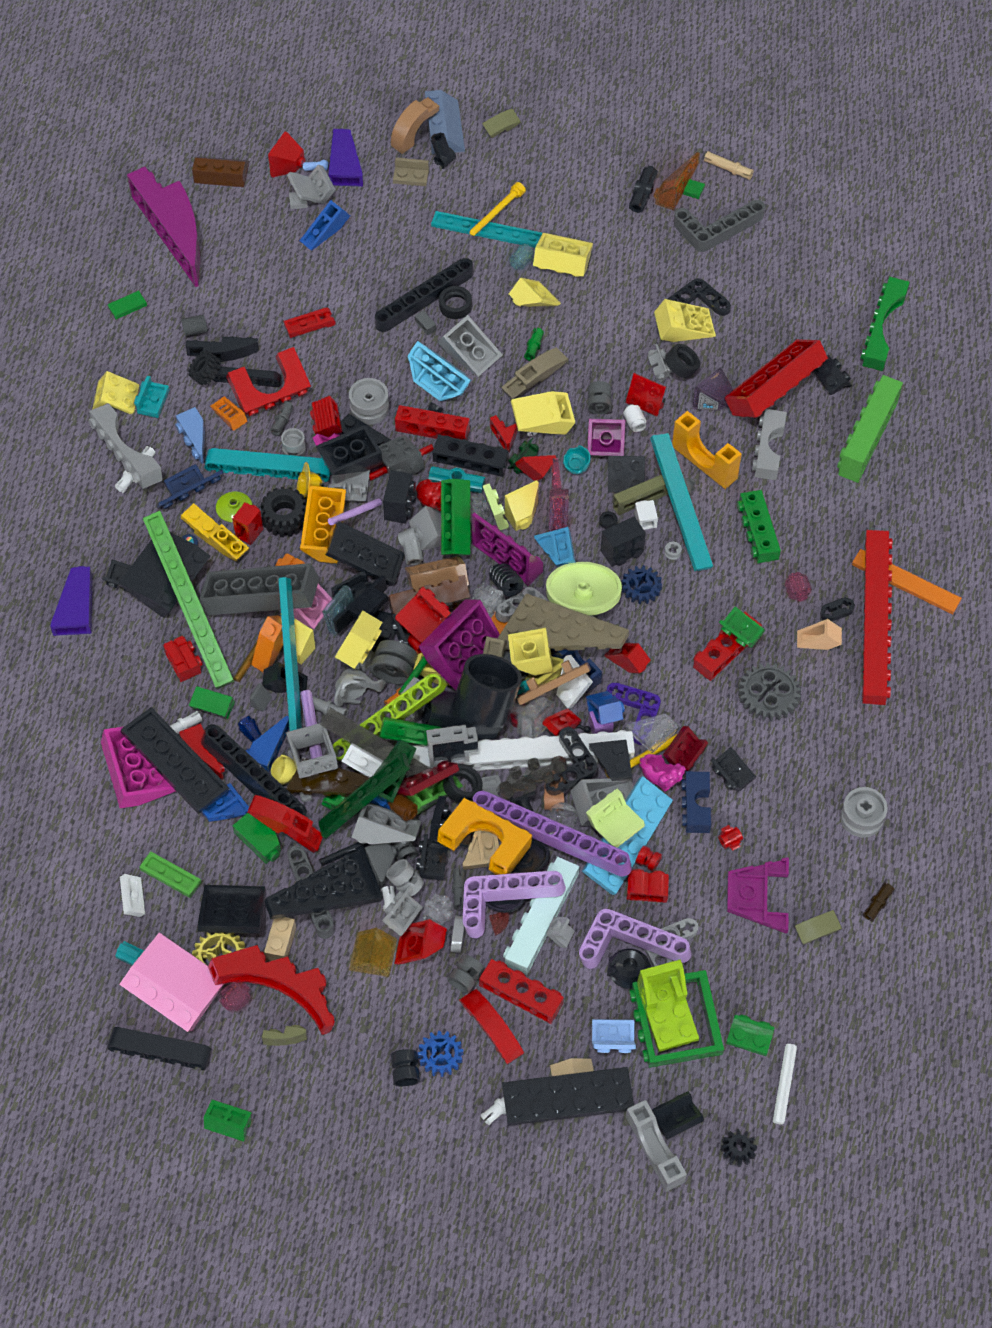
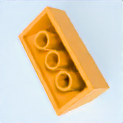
[300,485,346,564]

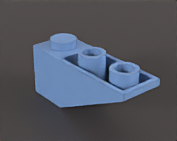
[175,407,205,464]

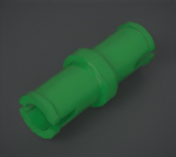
[524,328,544,361]

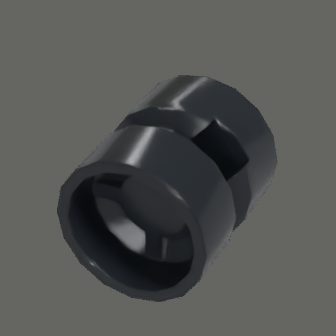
[391,1049,420,1087]

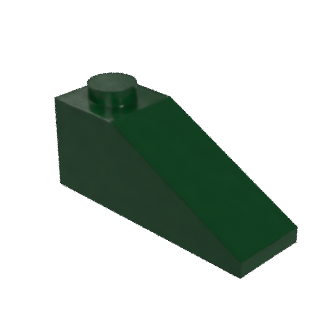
[373,740,417,803]

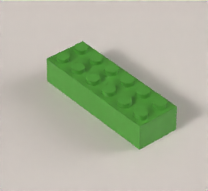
[837,375,903,483]

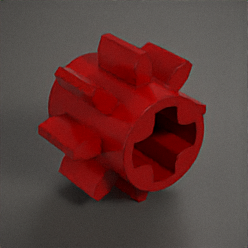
[718,825,743,851]

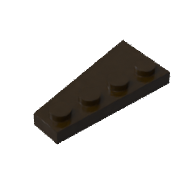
[286,758,370,797]

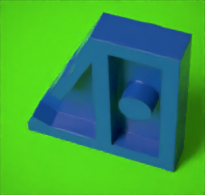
[202,783,249,822]

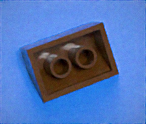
[192,156,250,187]

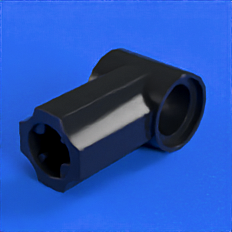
[431,132,456,169]

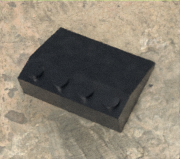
[118,532,210,618]

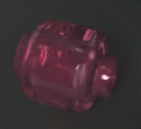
[785,572,812,601]
[219,982,250,1012]

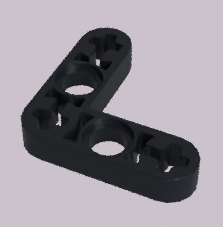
[668,278,731,316]
[545,727,597,796]

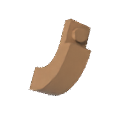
[391,97,439,154]

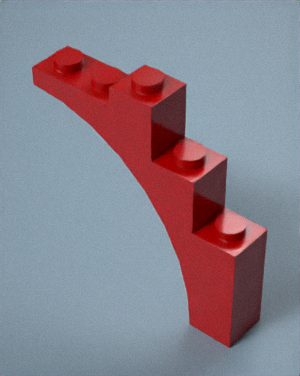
[208,945,335,1035]

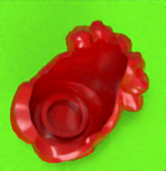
[416,479,441,511]

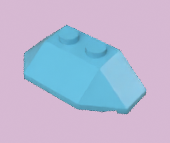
[408,341,471,401]

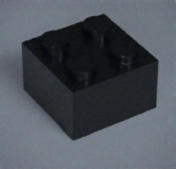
[383,470,416,524]
[600,516,646,567]

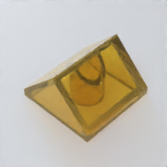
[349,928,397,977]

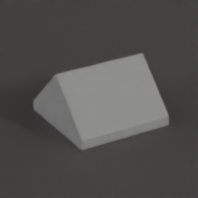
[409,506,441,551]

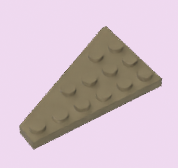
[498,593,630,651]

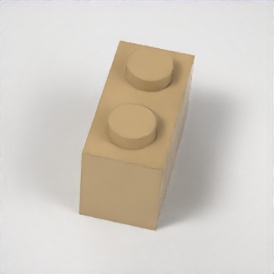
[264,917,296,962]

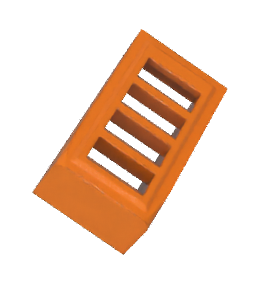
[210,396,247,431]

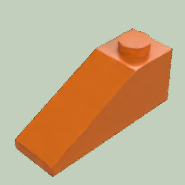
[251,615,283,672]

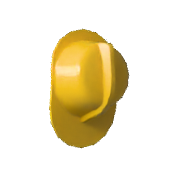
[297,462,323,498]

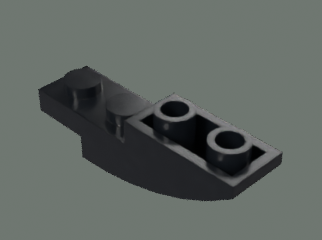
[185,336,259,362]

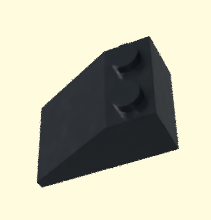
[316,425,382,476]

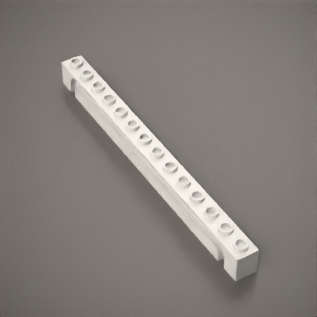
[360,730,635,776]

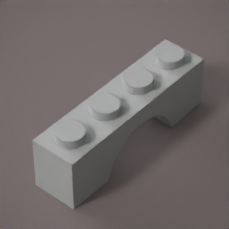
[752,409,787,480]
[626,1100,687,1192]

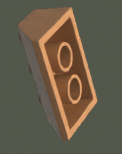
[405,556,469,592]

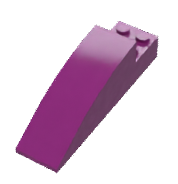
[127,167,200,287]

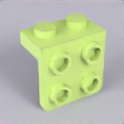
[586,789,645,848]

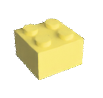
[335,611,382,669]

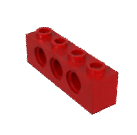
[395,405,470,440]
[693,612,762,681]
[479,959,564,1024]

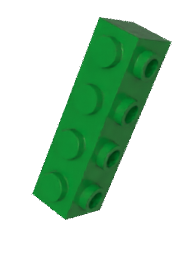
[441,479,470,556]
[737,490,781,564]

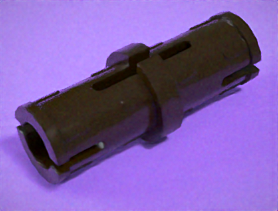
[862,882,895,922]

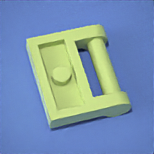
[483,483,509,530]

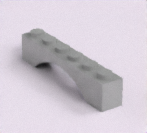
[89,403,162,489]

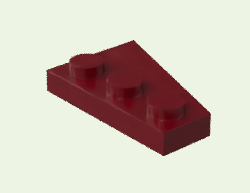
[397,760,459,796]

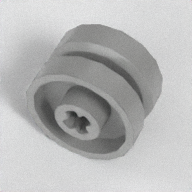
[349,378,389,425]
[840,787,888,838]

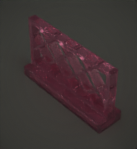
[548,458,569,532]

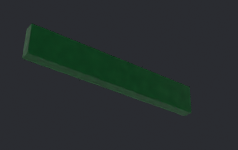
[318,752,410,839]

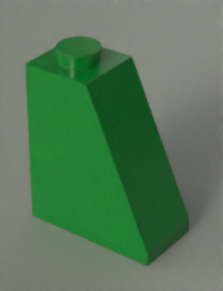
[232,813,281,864]

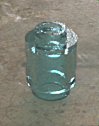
[509,244,534,270]

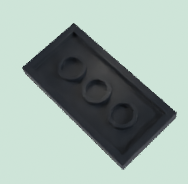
[325,521,404,586]

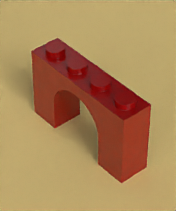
[226,347,311,416]

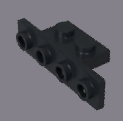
[333,575,388,633]

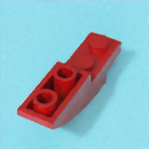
[247,795,323,853]

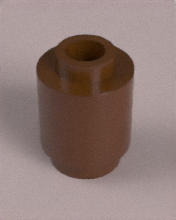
[388,794,418,821]

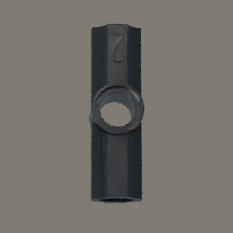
[629,165,658,213]

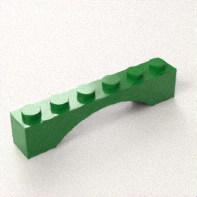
[860,276,910,371]

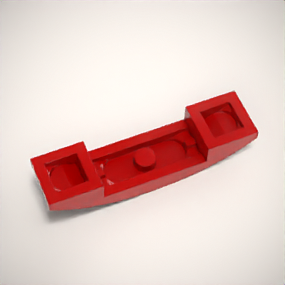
[459,989,524,1065]

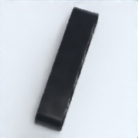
[107,1027,211,1070]

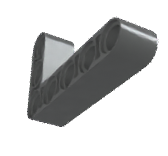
[674,200,765,252]

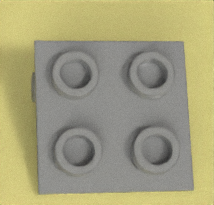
[329,470,370,502]

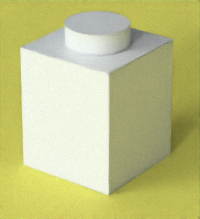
[634,500,658,530]

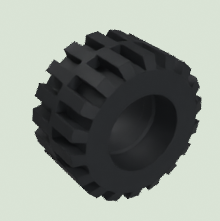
[260,487,307,538]

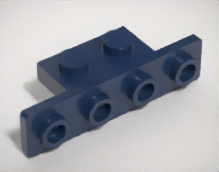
[156,464,224,509]

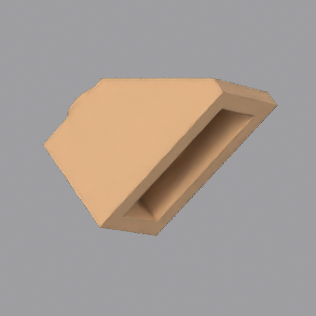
[797,619,842,650]

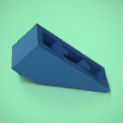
[299,200,351,251]
[246,716,290,772]

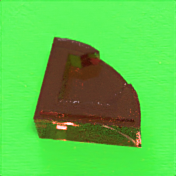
[489,912,509,936]

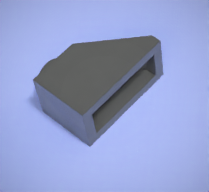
[365,843,397,889]

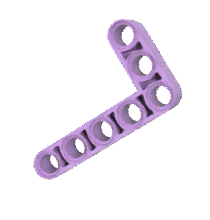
[463,871,566,938]
[579,909,691,969]

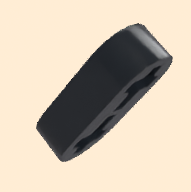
[820,597,855,622]

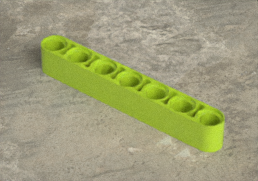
[332,674,446,761]

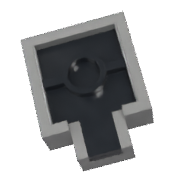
[426,725,478,768]

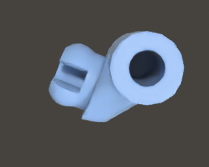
[303,160,329,171]

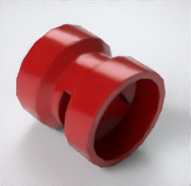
[635,845,662,872]

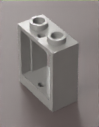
[286,722,338,778]

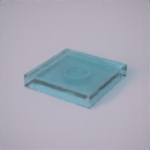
[322,585,354,636]

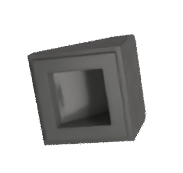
[249,683,272,712]

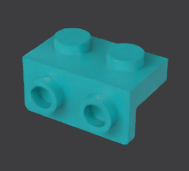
[134,376,170,418]

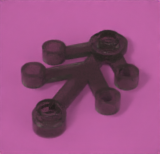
[496,756,568,799]

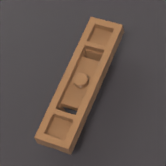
[517,660,591,705]

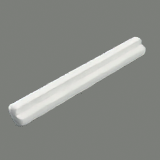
[773,1044,797,1125]

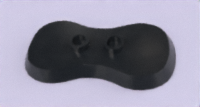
[486,838,550,913]

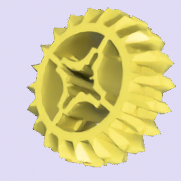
[192,932,245,963]

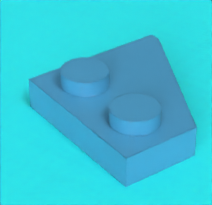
[534,527,576,567]

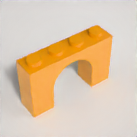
[672,411,742,489]
[437,798,532,875]

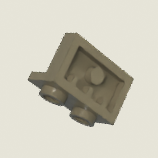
[393,158,429,186]

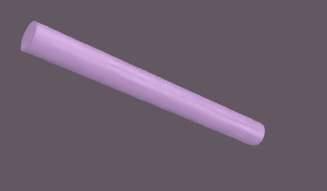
[328,498,382,525]

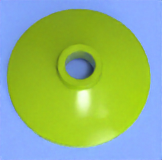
[216,491,252,522]

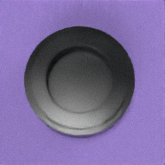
[599,511,618,529]

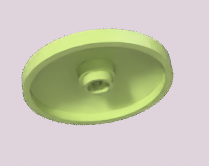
[546,562,622,616]

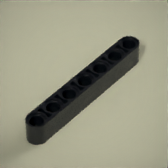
[375,258,473,332]
[201,724,307,816]

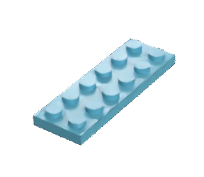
[582,776,673,895]

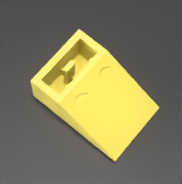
[654,299,716,342]
[511,391,575,435]

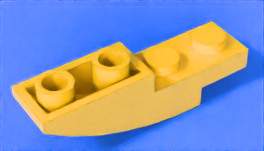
[181,503,249,561]

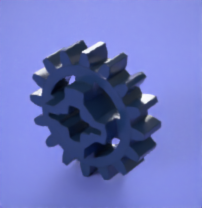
[621,565,662,605]

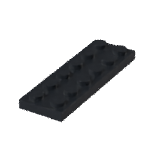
[121,707,229,814]
[502,1067,634,1126]

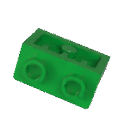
[726,1015,775,1056]

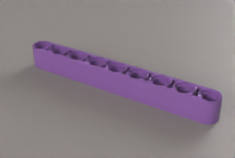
[473,791,632,877]

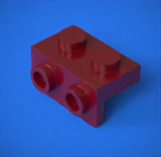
[663,726,708,771]

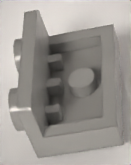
[382,887,422,936]

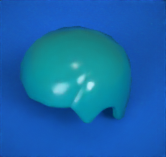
[563,445,591,474]

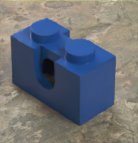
[586,691,624,725]

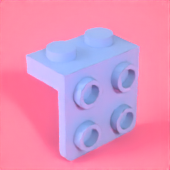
[592,1019,636,1053]

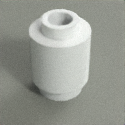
[623,405,646,432]

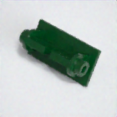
[507,437,539,474]

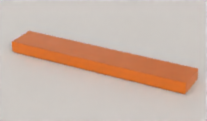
[852,549,962,615]

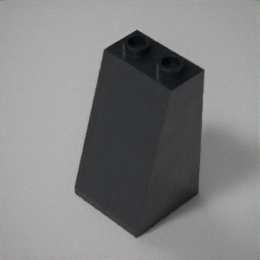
[421,691,503,740]

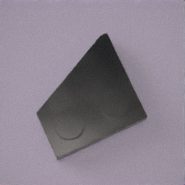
[589,739,632,781]

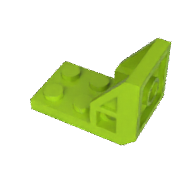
[637,959,699,1052]

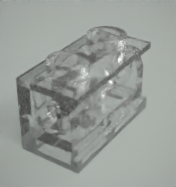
[471,582,504,618]

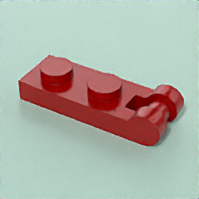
[283,308,336,338]

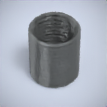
[181,314,208,337]

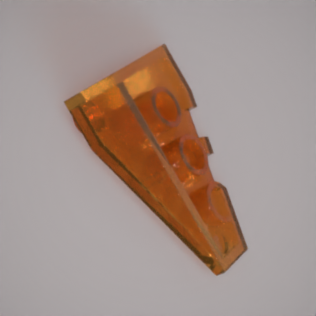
[654,152,700,211]

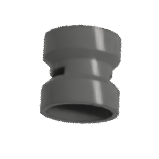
[392,841,418,860]

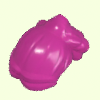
[639,754,686,792]

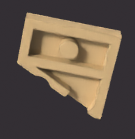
[463,830,499,870]

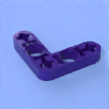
[606,683,661,745]

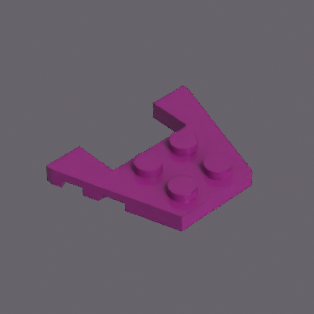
[727,858,789,933]

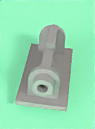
[648,344,672,382]

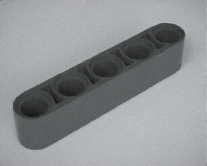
[287,846,334,939]

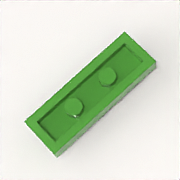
[139,851,202,898]

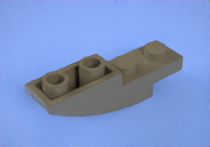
[502,347,569,400]

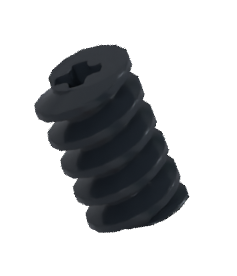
[489,563,524,597]

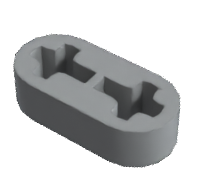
[451,915,465,953]

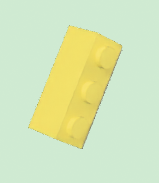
[533,233,593,277]

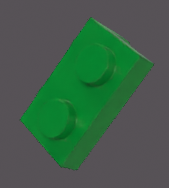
[719,607,766,648]

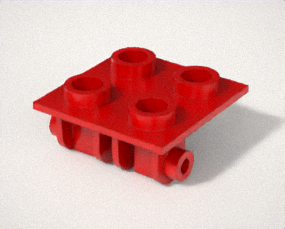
[625,373,666,416]

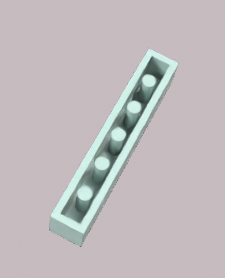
[503,857,579,975]

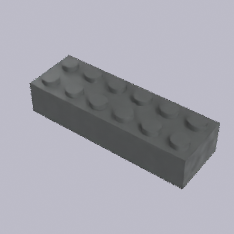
[199,563,319,615]

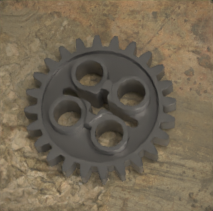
[738,662,801,721]

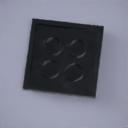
[197,885,266,934]

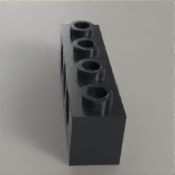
[432,435,509,477]

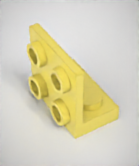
[92,371,139,414]

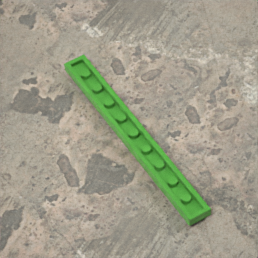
[143,511,234,689]

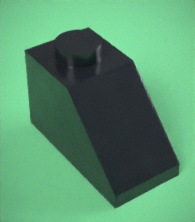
[262,662,308,693]

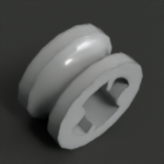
[664,541,682,560]

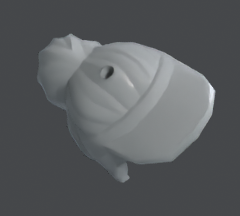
[334,668,386,707]

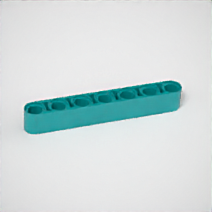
[204,448,330,482]

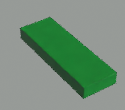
[379,717,441,746]

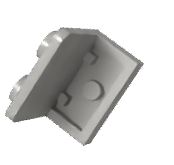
[287,165,336,204]

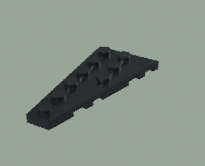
[264,846,383,919]

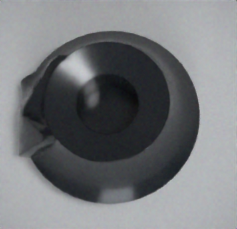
[607,948,651,989]

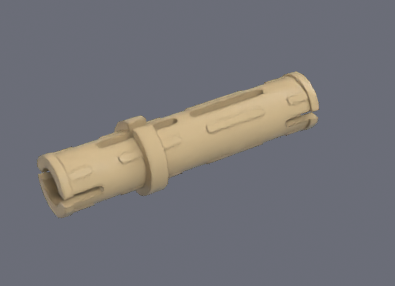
[704,151,754,180]

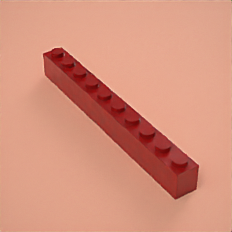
[862,530,893,705]

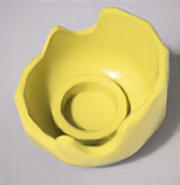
[271,755,296,785]

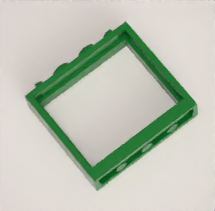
[629,970,724,1068]

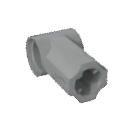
[398,526,423,566]

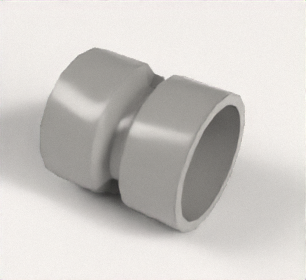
[281,428,306,456]
[386,859,424,897]

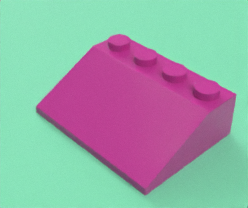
[101,727,176,808]

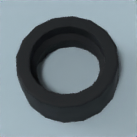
[439,286,472,319]
[665,343,700,378]
[443,764,483,803]

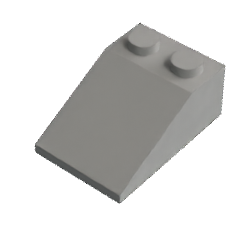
[438,315,502,377]
[570,778,634,826]
[351,803,421,844]

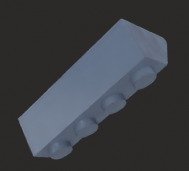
[425,90,465,154]

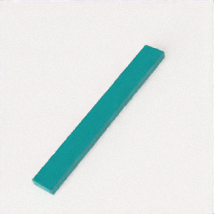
[431,211,543,248]
[650,433,713,572]
[278,577,302,731]

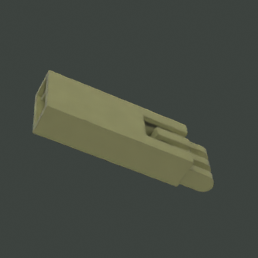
[613,475,668,516]

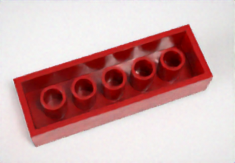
[724,339,828,418]

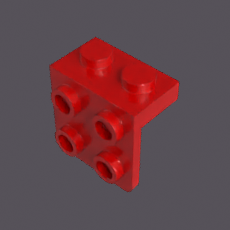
[395,587,451,643]

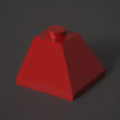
[268,132,306,178]
[394,919,447,965]

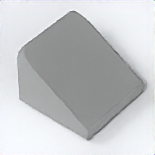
[481,775,503,797]

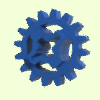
[418,1030,463,1077]

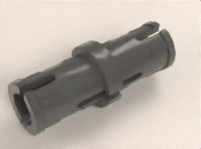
[270,401,294,436]
[452,868,465,910]

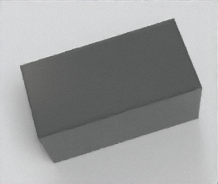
[415,310,436,336]

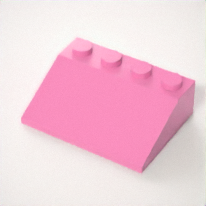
[119,933,224,1032]

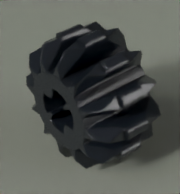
[720,1129,757,1167]

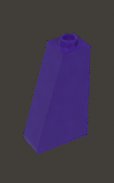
[328,129,363,187]
[50,566,93,636]

